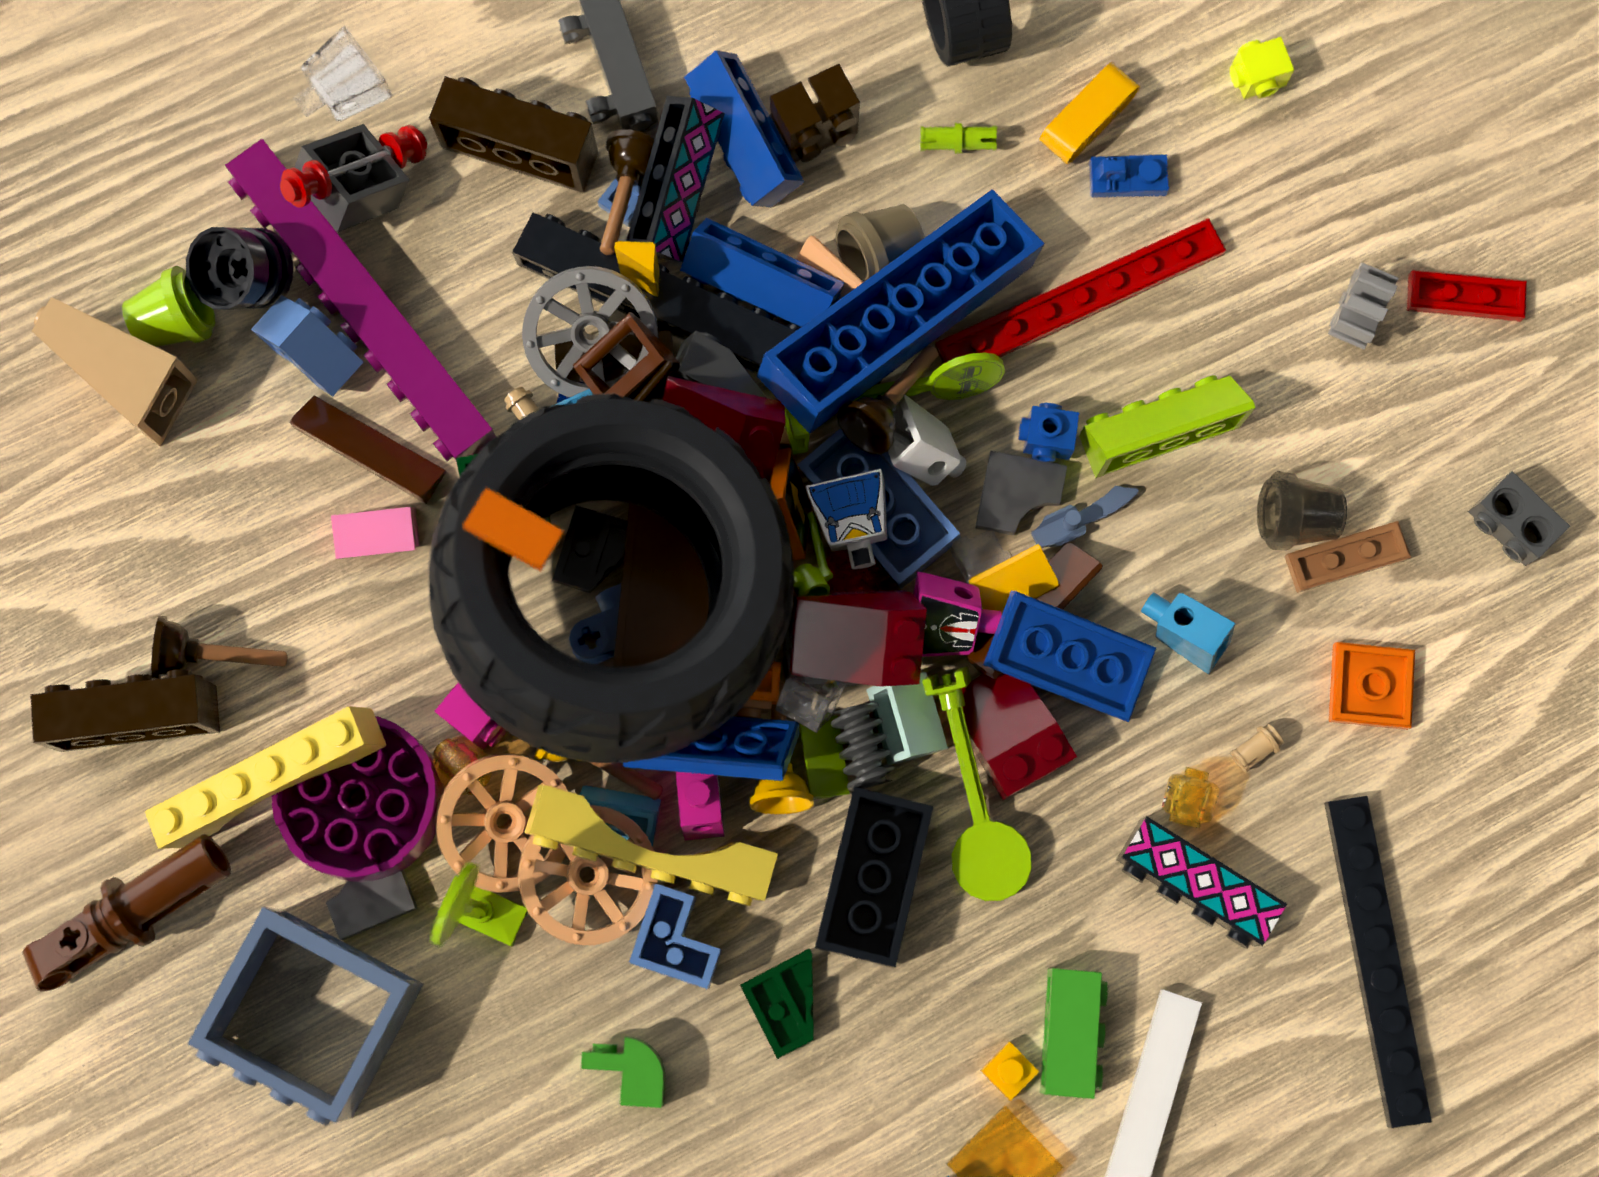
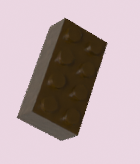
[429,76,598,193]
[30,669,220,752]

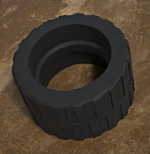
[922,0,1012,67]

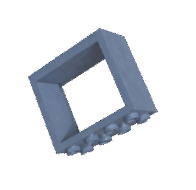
[187,907,424,1126]

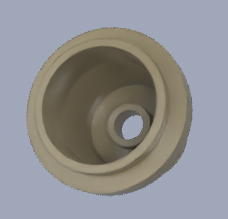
[836,204,924,282]

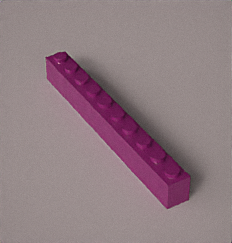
[225,139,496,462]

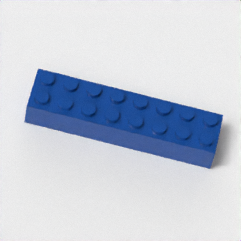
[757,189,1045,434]

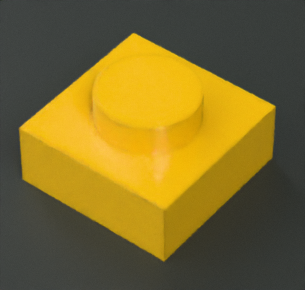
[980,1041,1039,1101]

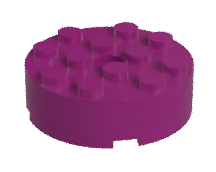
[272,716,444,882]

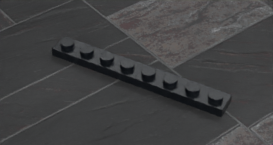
[1324,796,1432,1129]

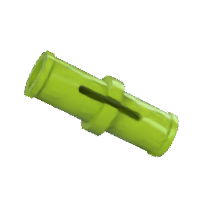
[920,123,997,154]

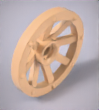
[435,753,568,893]
[518,805,658,945]

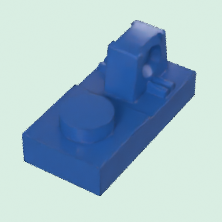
[1089,155,1169,198]

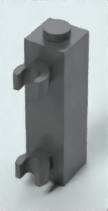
[558,0,658,131]

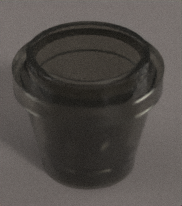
[1257,471,1347,551]

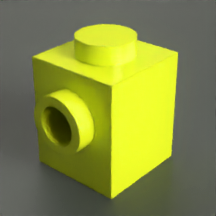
[1230,37,1294,99]

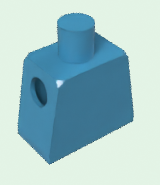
[1141,592,1235,674]

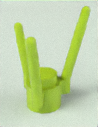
[794,512,833,597]

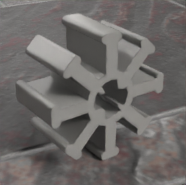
[1328,262,1398,349]

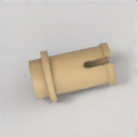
[504,387,539,420]
[1230,724,1284,773]

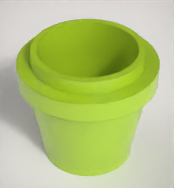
[122,266,215,347]

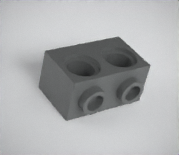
[1468,471,1570,566]

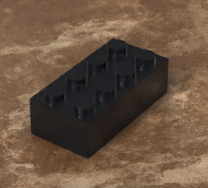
[815,787,934,968]

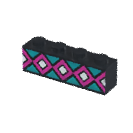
[626,96,725,262]
[1116,816,1287,949]

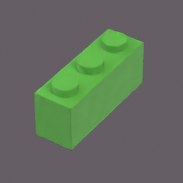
[1040,968,1108,1099]

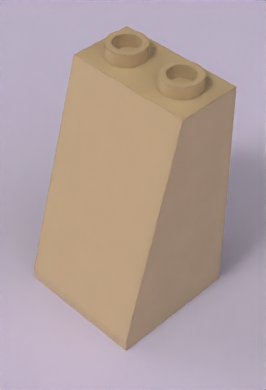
[32,297,198,447]

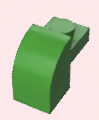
[581,1037,666,1108]

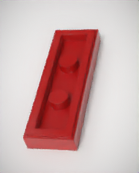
[1407,270,1527,322]

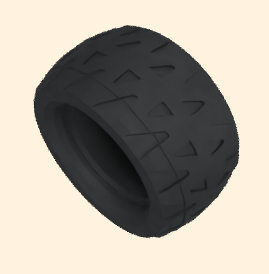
[429,393,794,763]

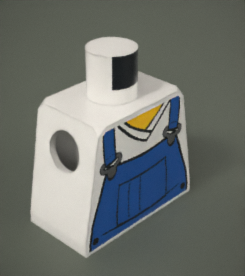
[806,469,887,569]

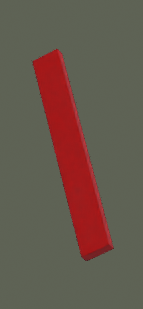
[935,218,1226,364]

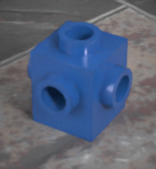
[1018,403,1079,462]

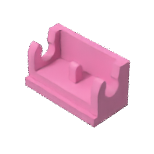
[331,507,419,559]

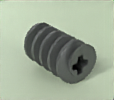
[831,702,895,791]

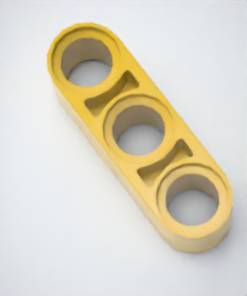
[1039,62,1140,165]

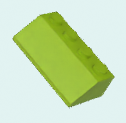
[1079,375,1256,478]

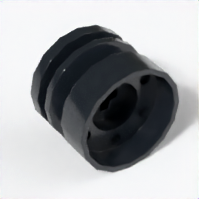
[186,227,294,310]

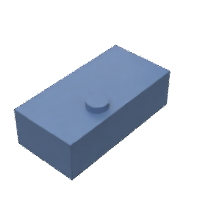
[797,428,961,589]

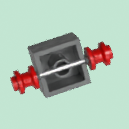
[280,124,427,233]

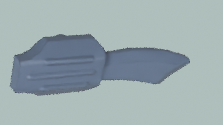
[1031,486,1138,548]

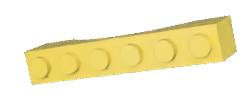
[145,706,387,849]
[525,785,778,906]

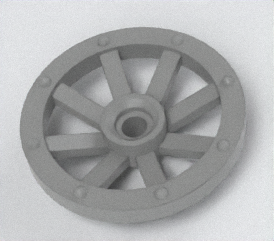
[522,266,658,398]

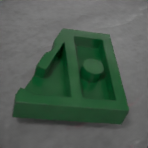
[740,948,814,1059]

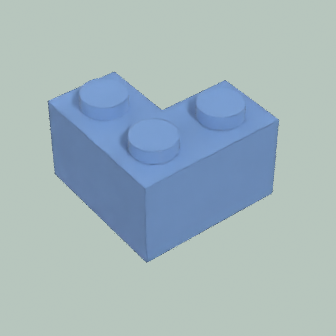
[251,295,364,397]
[629,883,722,989]

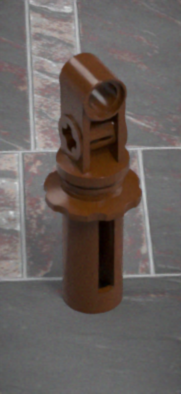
[22,834,231,992]

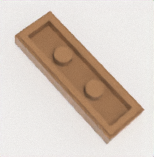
[1284,521,1411,593]

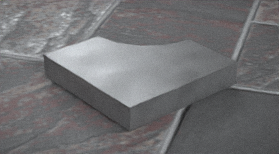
[975,451,1067,535]
[326,870,418,940]

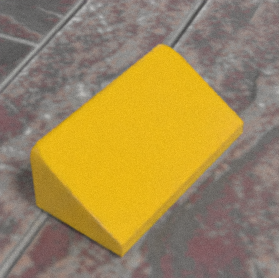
[615,241,660,297]
[968,544,1059,616]

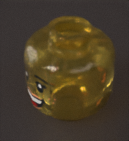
[1162,767,1219,829]

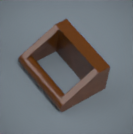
[573,312,680,399]

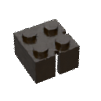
[770,64,860,163]

